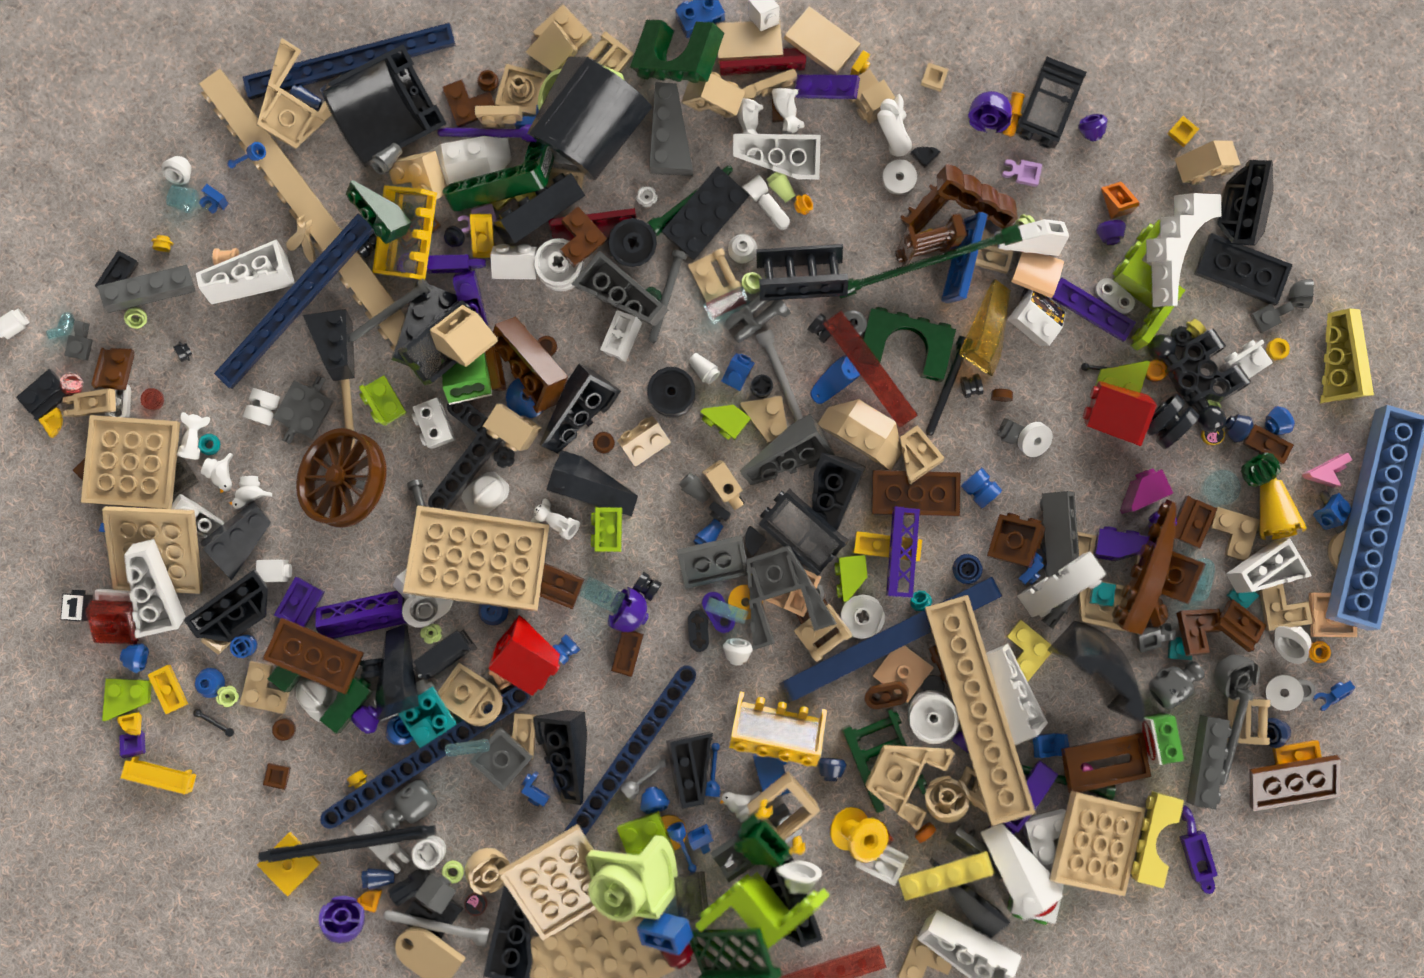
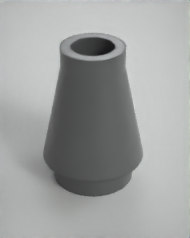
[370,143,403,175]
[679,472,711,504]

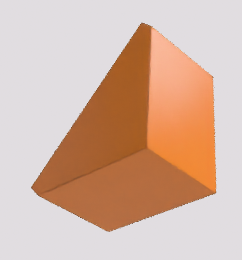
[1101,181,1139,219]

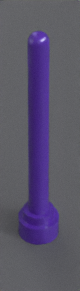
[437,124,537,142]

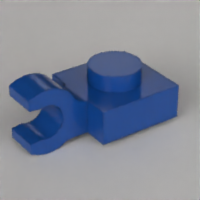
[1312,681,1356,711]

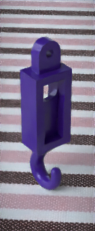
[397,253,486,274]
[1179,805,1218,894]

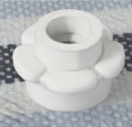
[636,186,657,207]

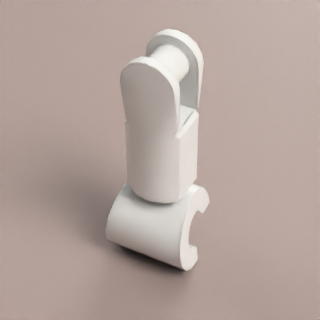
[742,175,790,230]

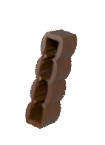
[937,164,1018,229]

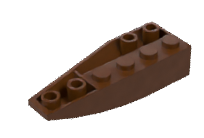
[1112,499,1176,635]

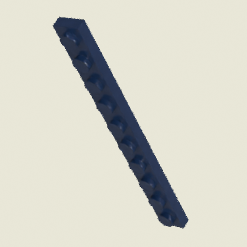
[242,22,456,100]
[214,213,374,389]

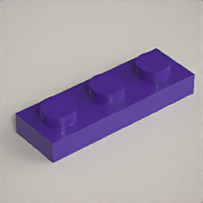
[795,75,860,99]

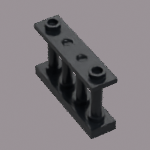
[756,244,848,301]

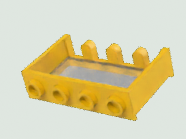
[372,185,437,280]
[729,691,827,767]

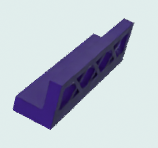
[886,507,920,598]
[315,591,407,639]

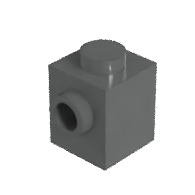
[415,873,456,914]

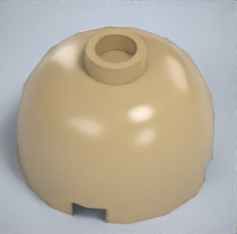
[925,776,970,823]
[465,848,510,894]

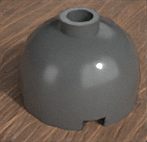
[1214,654,1260,700]

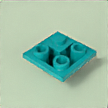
[398,686,457,748]

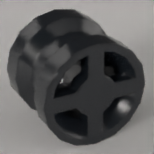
[960,373,984,398]
[359,658,381,679]

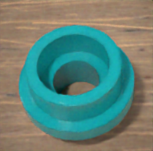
[198,434,221,456]
[910,590,932,611]

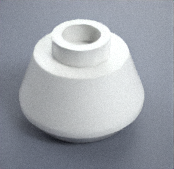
[161,156,191,185]
[728,234,757,263]
[723,638,753,665]

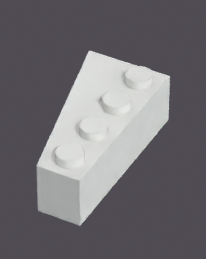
[196,240,295,305]
[124,539,186,638]
[986,643,1048,745]

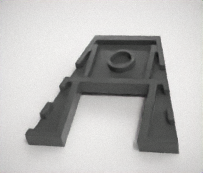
[747,546,837,650]

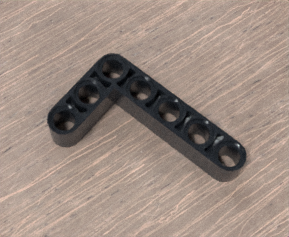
[428,401,503,510]

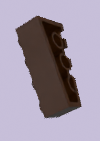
[493,316,568,413]

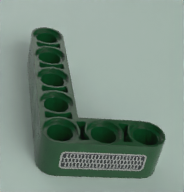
[442,141,554,212]

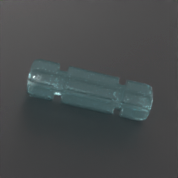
[445,739,489,757]

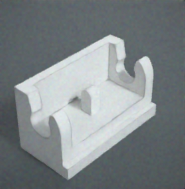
[600,310,642,362]

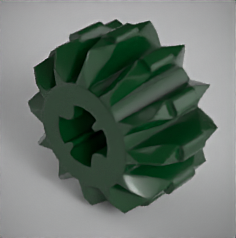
[1241,453,1281,487]

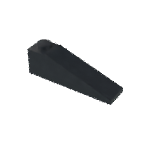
[546,450,638,517]
[809,453,866,544]
[375,624,419,720]
[533,710,587,805]
[483,885,533,978]

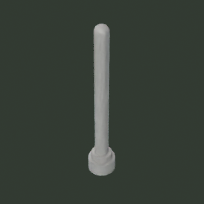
[756,329,803,422]
[383,910,490,947]

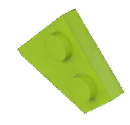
[1095,361,1150,393]
[102,678,152,721]

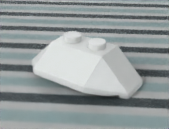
[428,136,512,185]

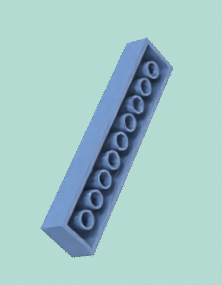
[1325,405,1424,631]

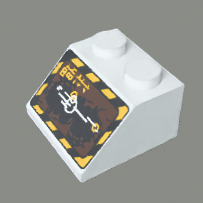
[1007,289,1066,346]

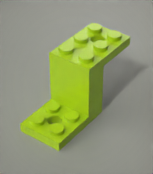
[1112,220,1185,351]
[695,872,830,949]

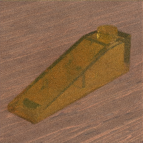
[959,279,1011,376]

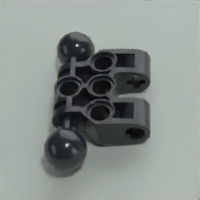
[1148,328,1251,433]

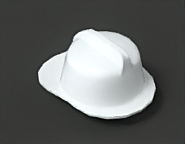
[461,472,509,515]
[402,595,453,628]
[1274,626,1311,664]
[295,678,337,722]
[777,861,822,894]

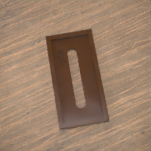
[1061,732,1151,793]

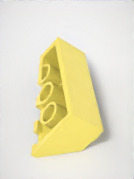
[1320,308,1374,403]

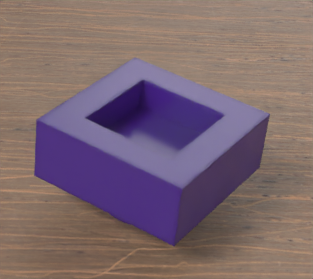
[119,730,146,759]

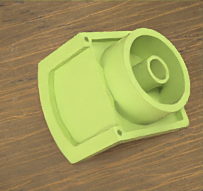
[585,836,678,921]

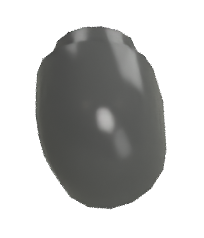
[1288,279,1314,309]
[997,418,1025,444]

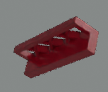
[719,48,806,76]
[549,208,637,241]

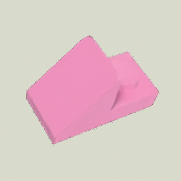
[1302,453,1352,488]

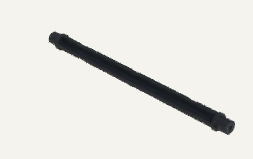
[258,825,436,863]

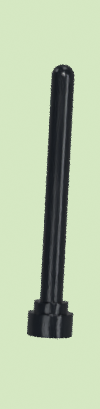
[926,336,975,436]

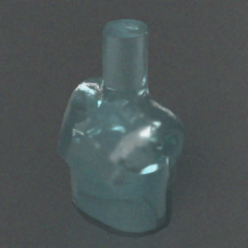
[166,184,211,214]

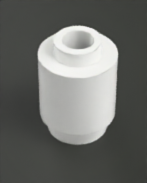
[0,309,30,339]

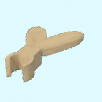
[286,215,316,263]

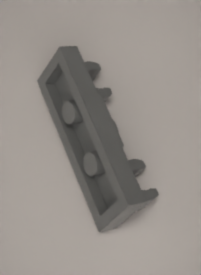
[946,822,1002,879]

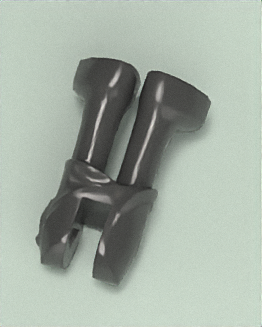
[724,295,791,343]

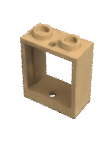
[747,771,820,841]

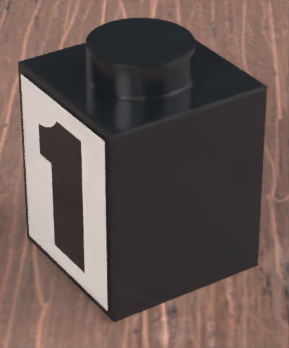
[60,589,93,621]

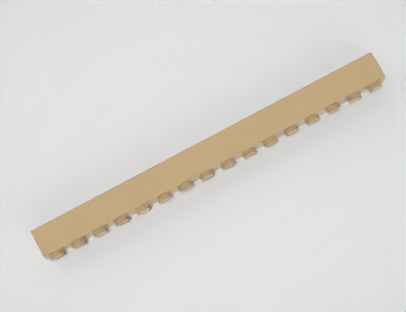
[199,69,405,352]

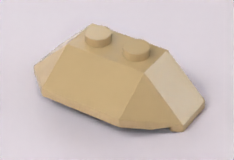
[818,399,902,471]

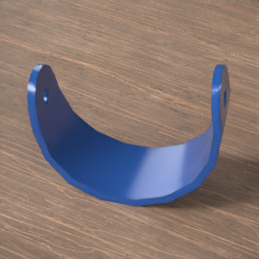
[810,355,860,404]

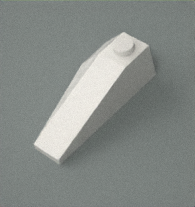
[733,134,821,180]
[981,823,1063,921]

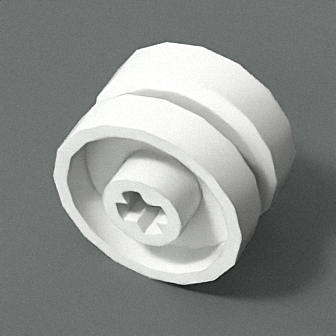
[534,239,584,291]
[908,690,959,744]

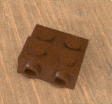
[987,513,1045,568]

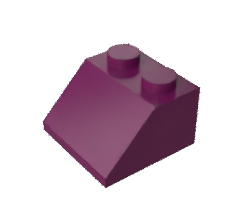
[1120,468,1174,514]

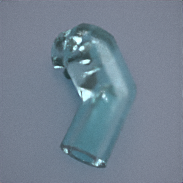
[46,312,75,340]

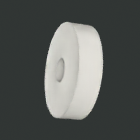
[882,159,917,195]
[1018,422,1053,457]
[1266,675,1304,711]

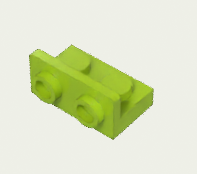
[359,375,407,426]
[591,507,622,552]

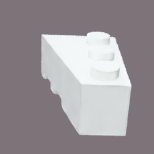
[1226,538,1312,593]

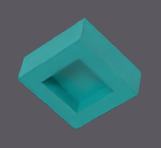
[1089,582,1116,607]
[1226,588,1260,609]
[1168,637,1192,660]

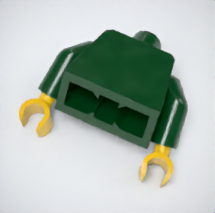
[734,799,806,867]

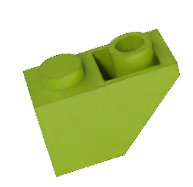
[700,405,751,441]
[834,555,868,602]

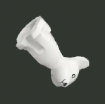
[772,88,804,134]
[737,98,763,134]
[176,412,210,459]
[531,498,580,540]

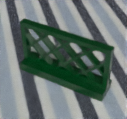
[690,928,782,978]

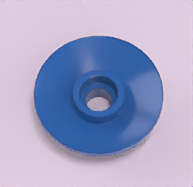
[506,378,543,419]

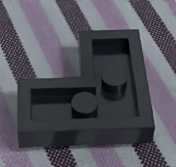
[95,250,139,289]
[404,899,464,939]

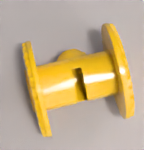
[830,807,888,863]

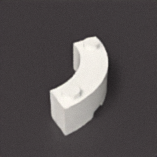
[1017,552,1106,618]

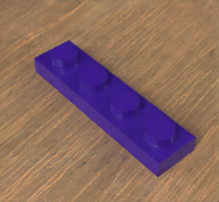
[1049,277,1136,342]

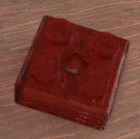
[85,600,140,644]

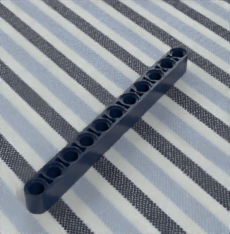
[779,576,1002,703]
[563,665,696,836]
[320,686,531,829]

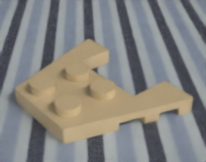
[865,745,955,830]

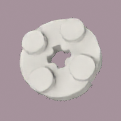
[840,595,885,639]

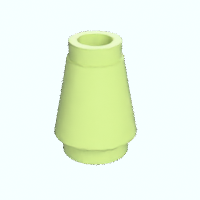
[766,172,795,203]

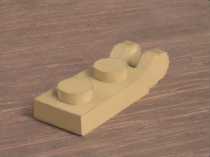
[742,69,797,100]
[63,389,116,417]

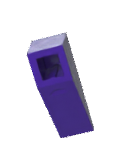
[452,270,489,327]
[1094,526,1150,562]

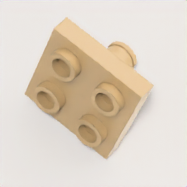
[495,64,548,117]

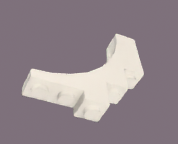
[1146,193,1221,307]

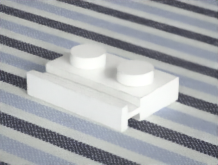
[854,845,909,886]

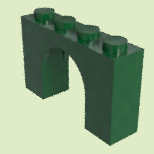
[630,19,725,83]
[857,307,956,382]
[267,666,374,734]

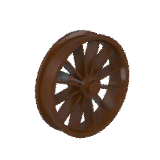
[296,428,387,528]

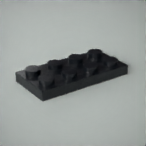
[661,166,750,261]
[1194,233,1293,306]
[391,280,458,367]

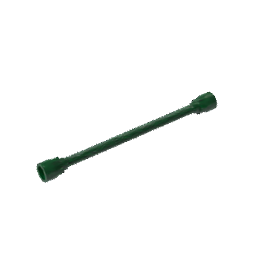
[839,224,1023,299]

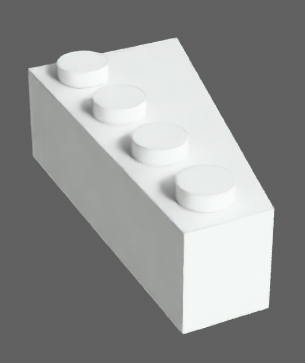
[917,910,1022,978]

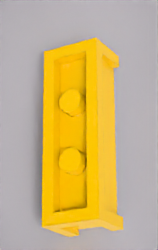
[853,531,922,562]
[121,756,197,794]

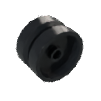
[607,218,657,267]
[647,367,695,418]
[1147,393,1200,449]

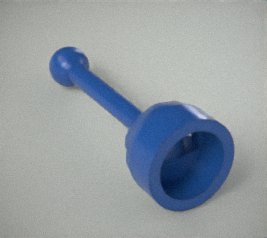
[227,142,266,168]
[705,743,721,797]
[667,822,697,873]

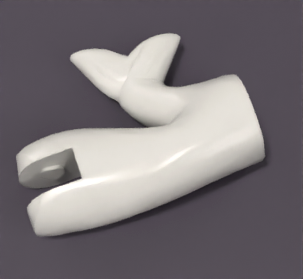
[877,94,912,157]

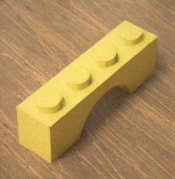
[1131,791,1184,889]
[898,851,995,901]

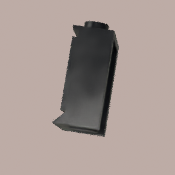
[413,629,478,680]

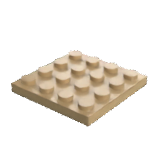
[81,415,180,509]
[102,506,203,594]
[1050,791,1146,896]
[498,824,596,940]

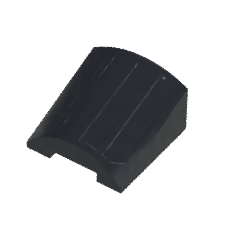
[320,45,447,167]
[527,57,652,180]
[1048,621,1144,723]

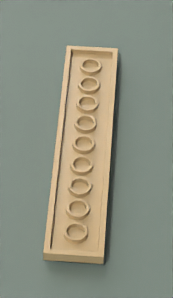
[924,595,1035,826]

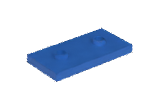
[941,212,988,304]

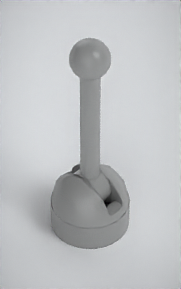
[620,759,668,801]

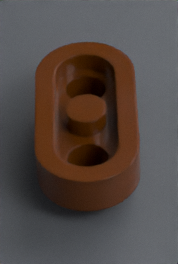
[864,681,909,710]

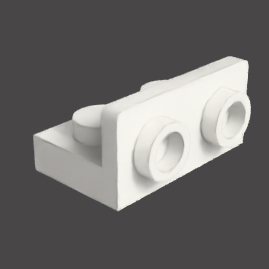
[1220,340,1273,378]

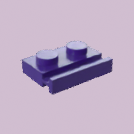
[274,577,325,627]

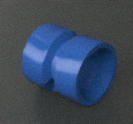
[961,467,1002,509]

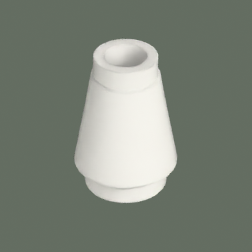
[688,353,720,384]

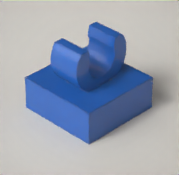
[199,184,229,214]
[687,824,713,855]

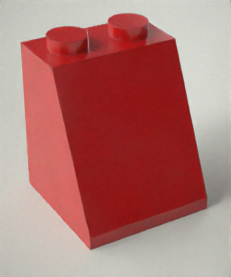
[1082,381,1157,447]
[488,615,560,696]

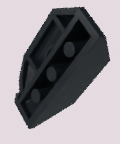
[1217,160,1274,246]
[183,569,268,642]
[762,857,823,948]

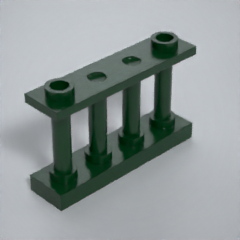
[841,708,928,813]

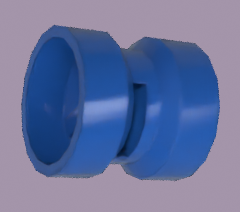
[230,634,257,658]
[552,634,581,665]

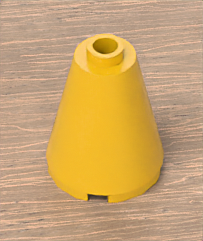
[1260,478,1307,540]

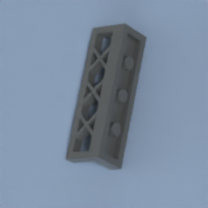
[710,803,803,882]

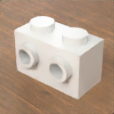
[490,244,537,280]
[412,397,456,449]

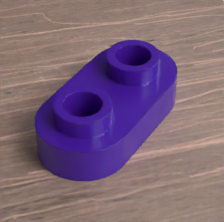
[702,592,735,633]

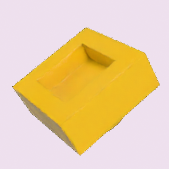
[850,50,871,76]
[1167,116,1199,147]

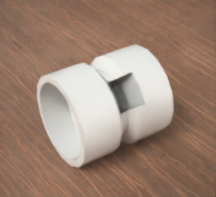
[243,388,280,426]
[412,836,446,870]

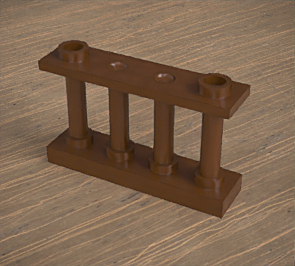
[895,213,967,266]

